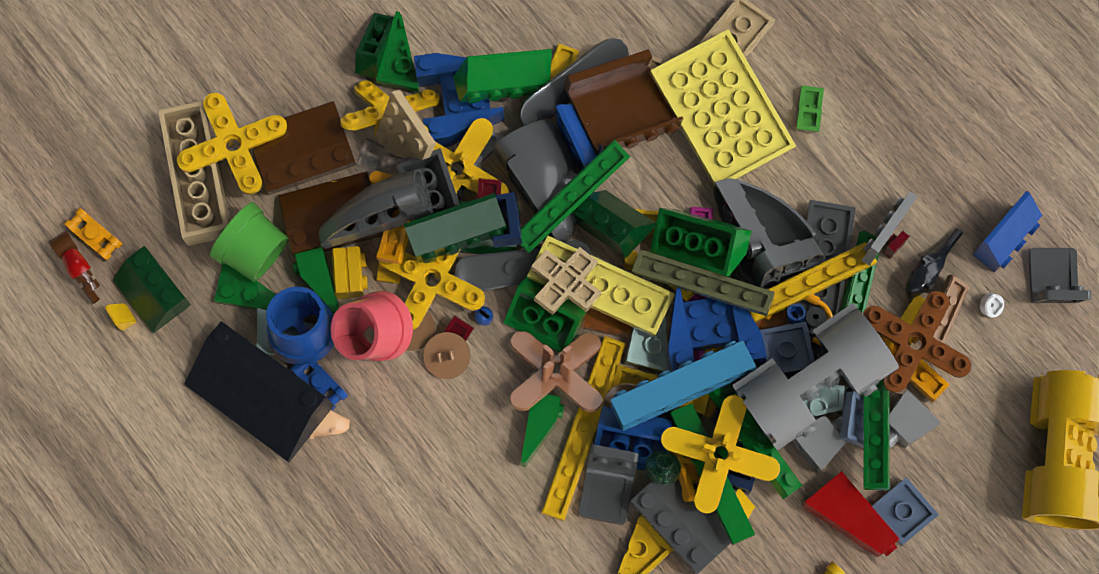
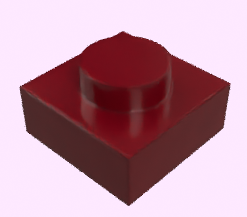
[477,178,502,199]
[884,231,910,259]
[444,315,475,341]

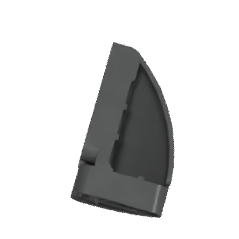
[495,119,578,242]
[318,169,433,249]
[713,178,825,289]

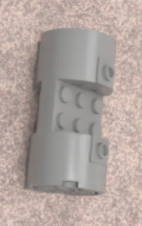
[732,303,899,451]

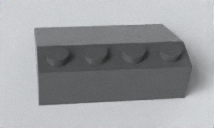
[629,463,731,574]

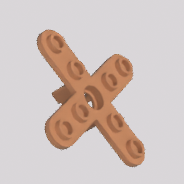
[510,331,602,412]

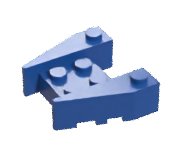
[414,53,505,147]
[666,288,767,372]

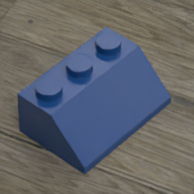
[556,104,597,172]
[973,191,1043,272]
[595,406,673,474]

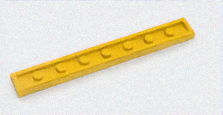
[541,336,626,521]

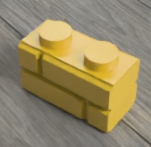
[332,246,368,299]

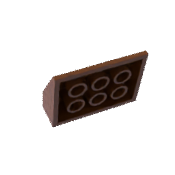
[253,101,356,195]
[279,171,383,259]

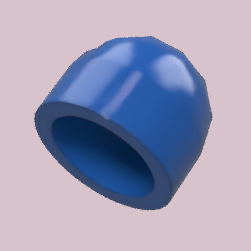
[786,304,806,324]
[474,306,493,326]

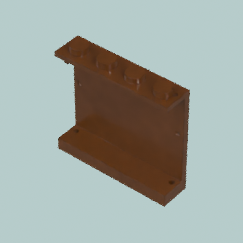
[563,49,684,155]

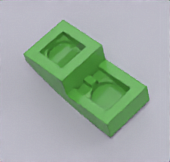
[796,85,824,132]

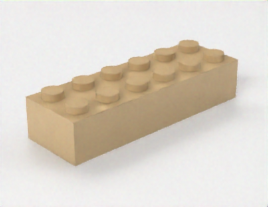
[158,101,230,246]

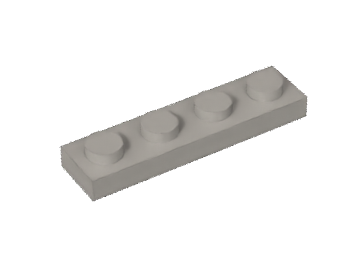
[862,191,918,266]

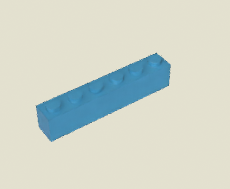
[611,341,756,431]

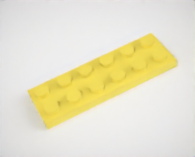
[527,236,675,337]

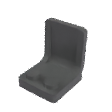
[1029,248,1091,303]
[579,445,639,525]

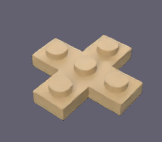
[531,247,602,315]

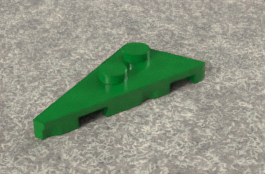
[376,11,419,93]
[214,264,276,311]

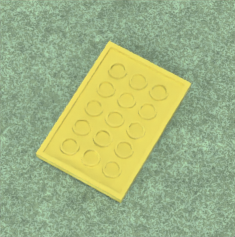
[649,29,796,185]

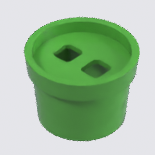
[210,202,288,282]

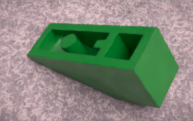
[293,247,339,315]
[521,395,565,467]

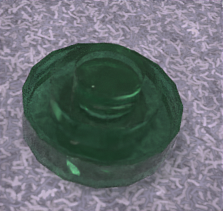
[645,451,681,485]

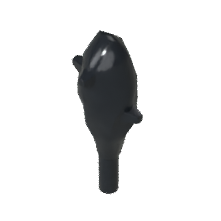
[905,228,963,298]

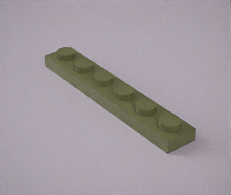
[632,249,775,316]

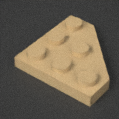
[376,90,436,160]

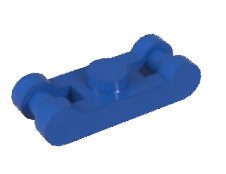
[290,362,348,410]

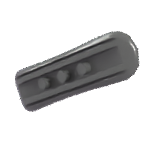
[520,38,629,126]
[455,240,591,291]

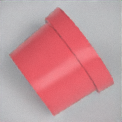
[331,291,413,361]

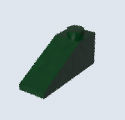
[355,13,394,78]

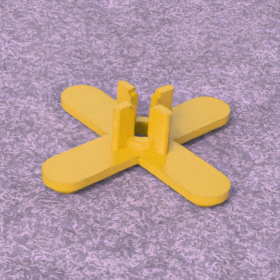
[341,80,440,137]
[177,93,287,195]
[433,118,509,194]
[379,249,485,330]
[661,395,780,514]

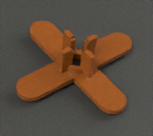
[863,291,972,393]

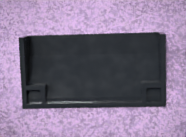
[184,321,334,463]

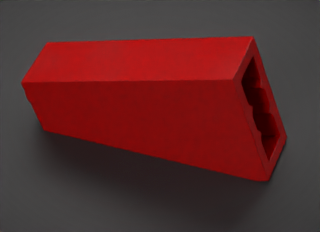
[802,471,900,557]

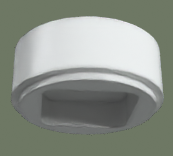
[980,293,1004,317]

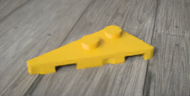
[618,516,673,574]

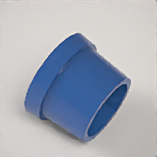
[266,287,334,365]

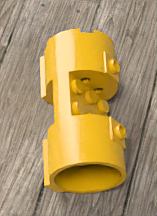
[1022,370,1099,530]

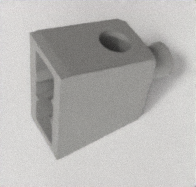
[890,390,941,449]
[791,416,846,473]

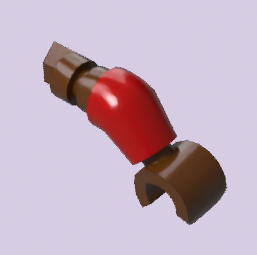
[48,230,100,304]

